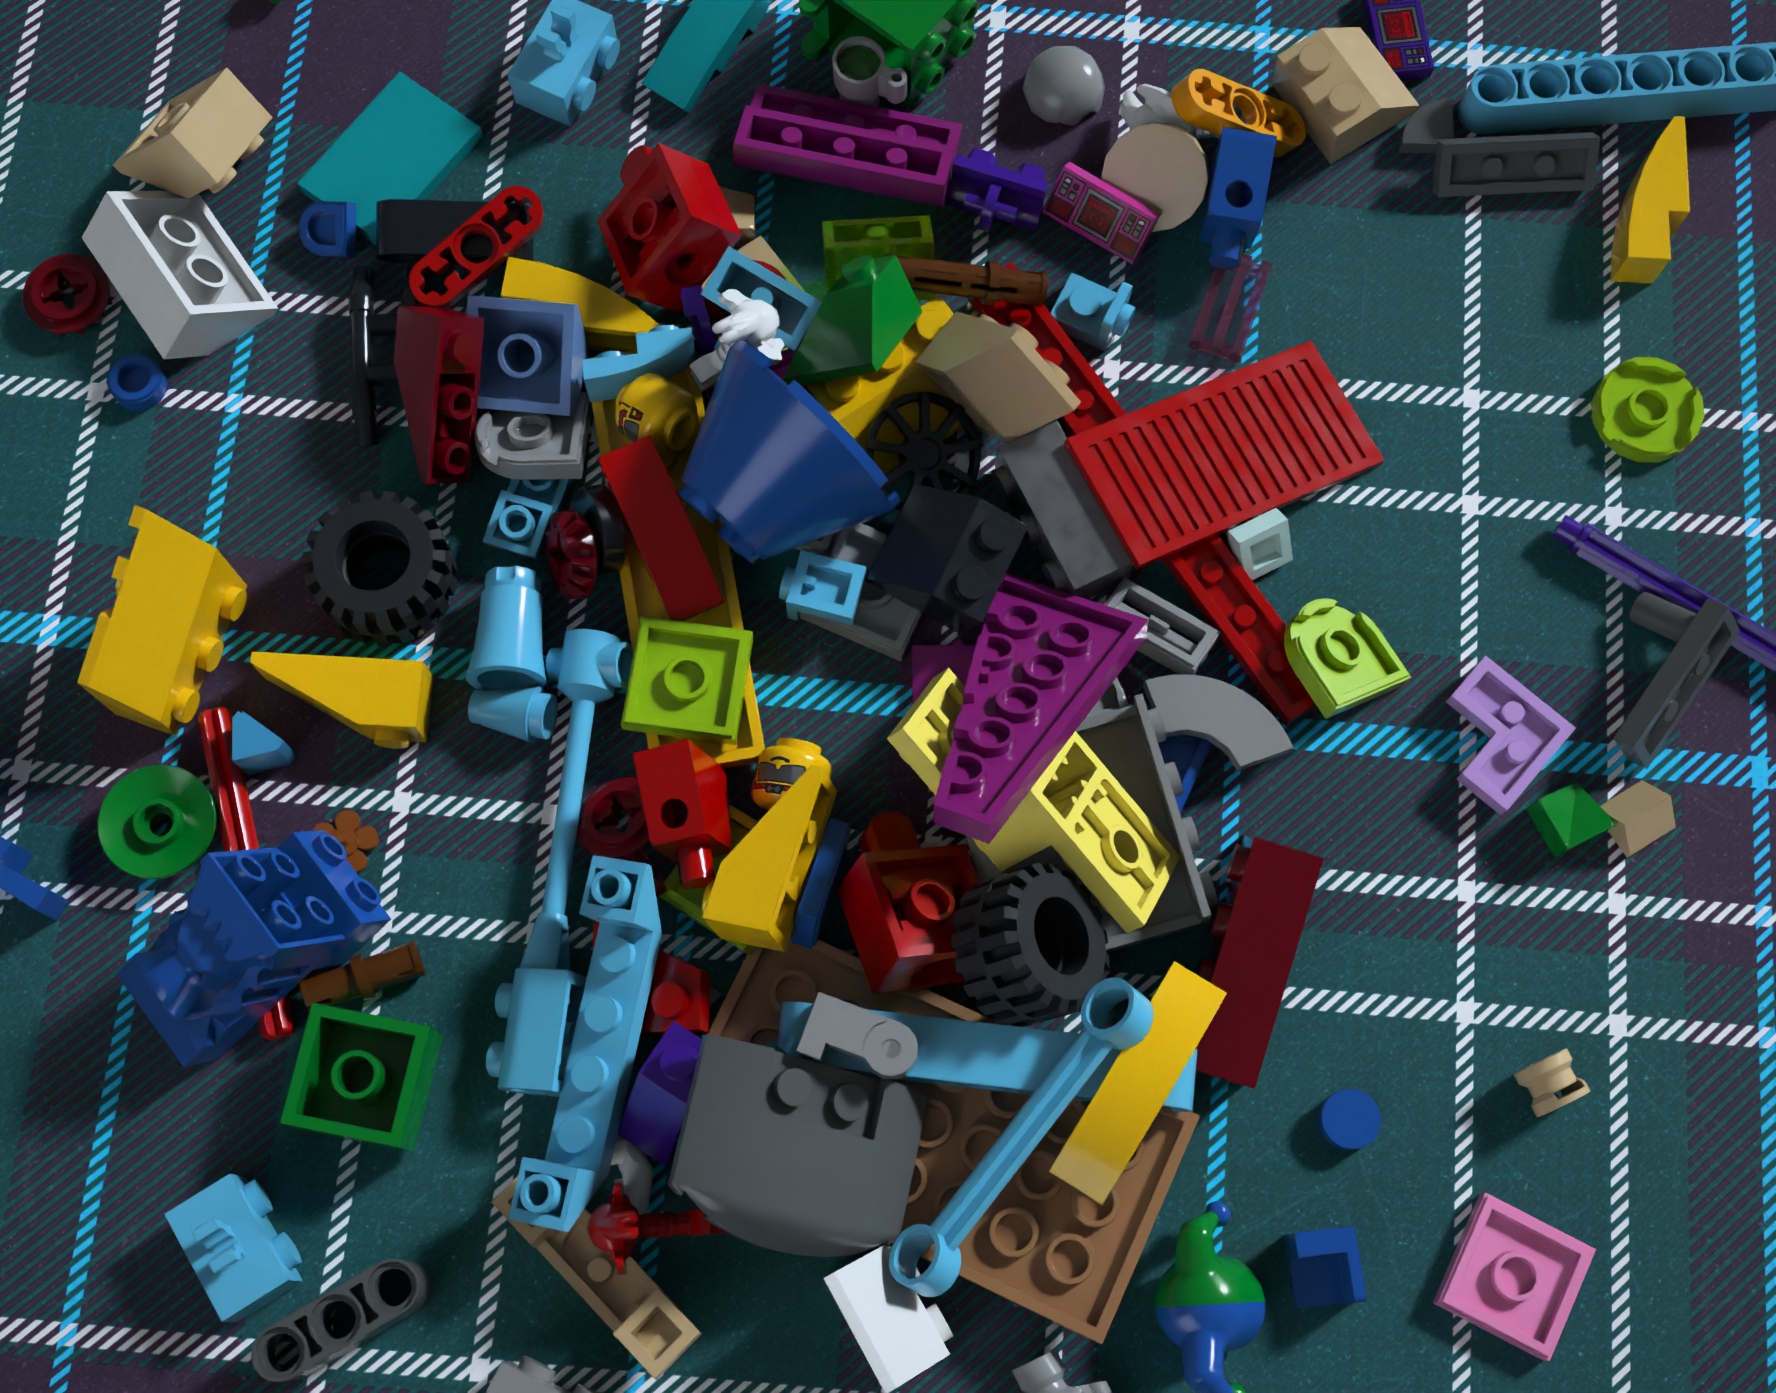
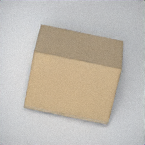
[1600,780,1676,858]

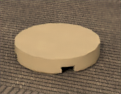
[1101,122,1209,232]

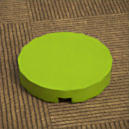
[1591,357,1704,463]

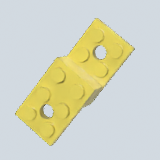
[887,668,1181,934]

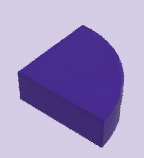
[680,284,718,356]

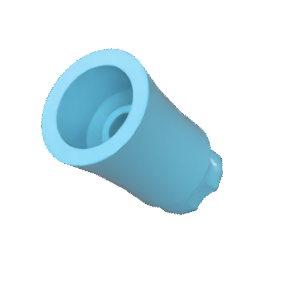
[466,566,546,690]

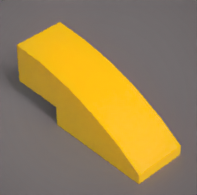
[1610,116,1690,284]
[501,257,661,353]

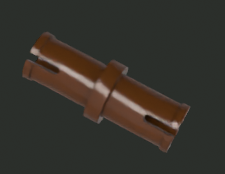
[299,939,426,1013]

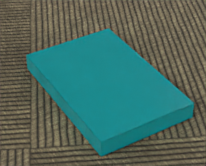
[297,71,483,245]

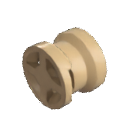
[1513,1048,1590,1117]

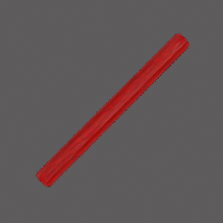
[198,707,296,1040]

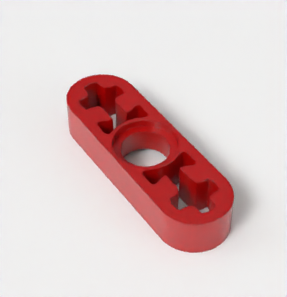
[409,186,544,308]

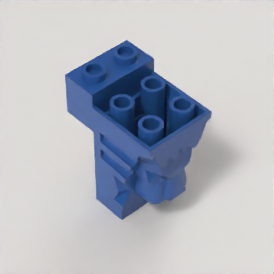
[117,830,391,1067]

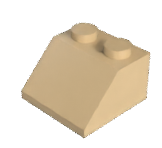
[1273,27,1420,164]
[113,67,272,199]

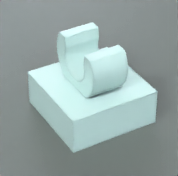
[1225,508,1293,580]

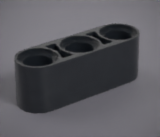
[376,199,534,266]

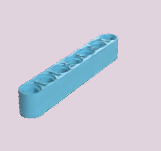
[1458,42,1776,134]
[777,1001,1197,1112]

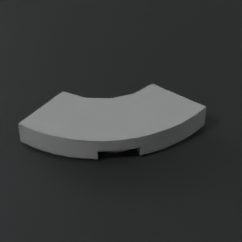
[1143,674,1293,771]

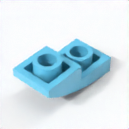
[582,325,696,403]
[482,479,574,560]

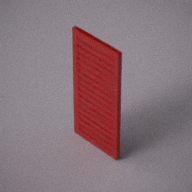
[1064,340,1385,570]

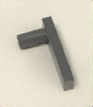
[1613,592,1740,769]

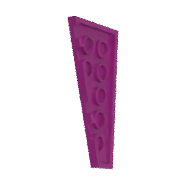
[934,573,1148,844]

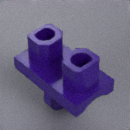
[946,148,1049,232]

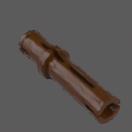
[883,253,1048,307]

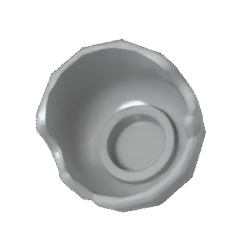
[1023,46,1105,126]

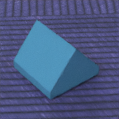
[232,711,297,775]

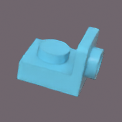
[1051,272,1136,351]
[779,550,866,626]

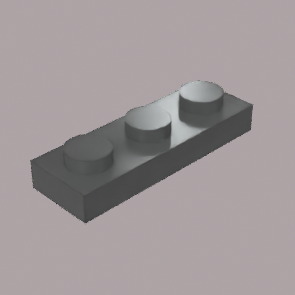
[1433,132,1600,197]

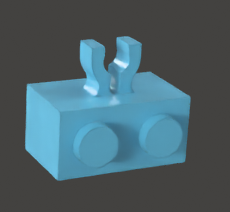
[507,0,620,127]
[701,246,822,352]
[164,1174,303,1322]

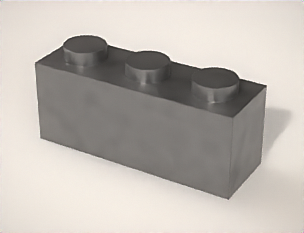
[991,421,1134,599]

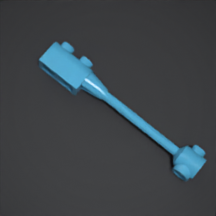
[486,629,633,1097]

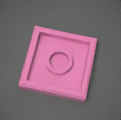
[1433,1192,1596,1361]

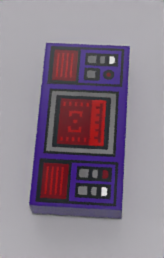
[1362,0,1434,81]

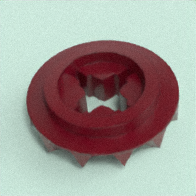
[23,254,113,338]
[544,509,599,599]
[577,777,652,860]

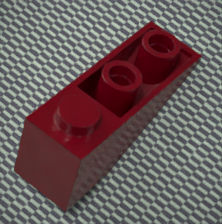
[394,306,485,485]

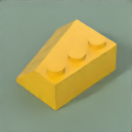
[77,505,247,737]

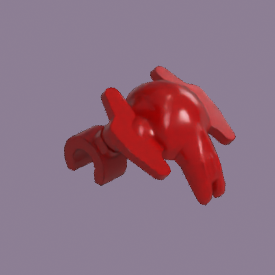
[587,1179,727,1275]

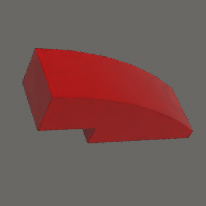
[598,435,724,622]

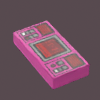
[1042,162,1161,264]

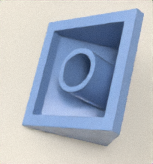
[467,296,591,416]

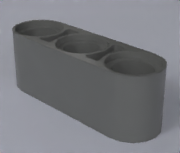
[251,1259,431,1382]

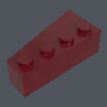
[1196,835,1324,1089]

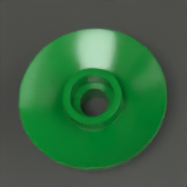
[98,765,217,879]

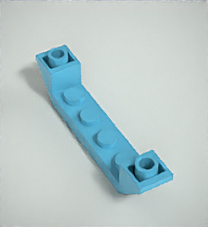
[508,855,662,1232]

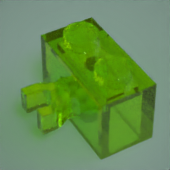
[822,215,935,302]

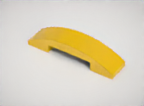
[1049,961,1227,1205]

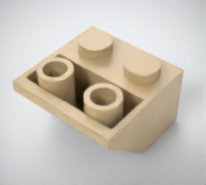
[915,311,1081,442]

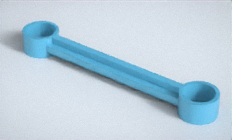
[889,977,1153,1297]

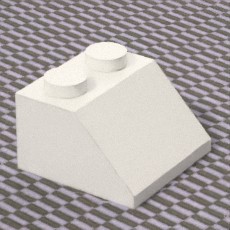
[824,1245,954,1393]

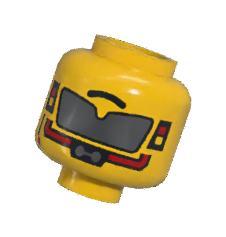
[615,373,699,455]
[751,738,832,811]

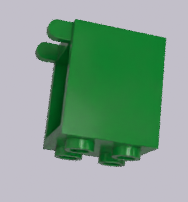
[799,0,979,108]

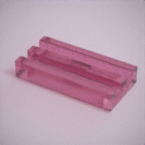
[1188,253,1273,363]

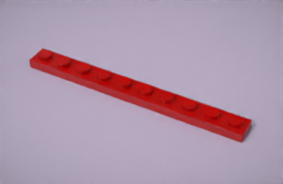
[967,262,1316,726]

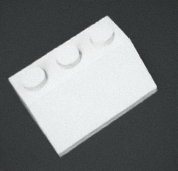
[82,191,278,359]

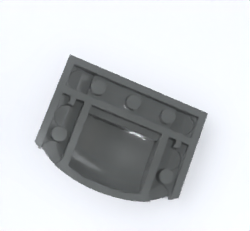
[668,1034,929,1257]

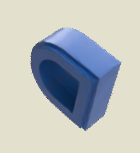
[299,201,356,258]

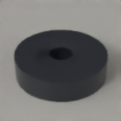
[570,484,626,576]

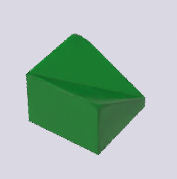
[1526,782,1615,858]

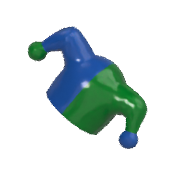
[1154,1200,1265,1393]

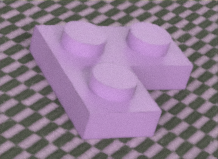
[1446,656,1576,815]

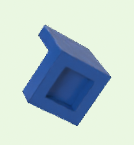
[1283,1226,1367,1309]

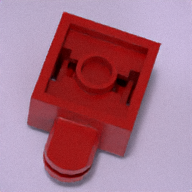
[597,143,742,313]
[837,811,980,993]

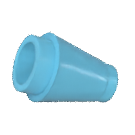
[468,687,558,743]

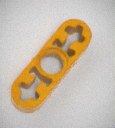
[1171,69,1306,158]

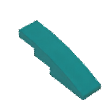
[641,0,773,114]

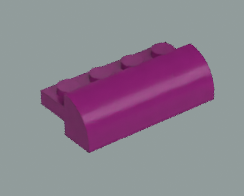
[733,84,962,208]

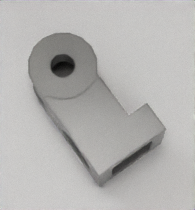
[796,992,918,1080]

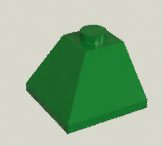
[782,254,923,386]

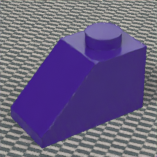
[618,1021,702,1168]

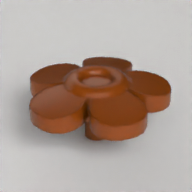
[313,810,379,874]

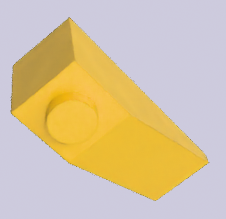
[250,652,434,749]
[702,765,837,952]

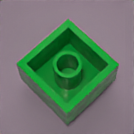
[280,1003,443,1153]

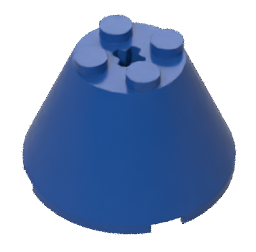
[677,340,900,564]

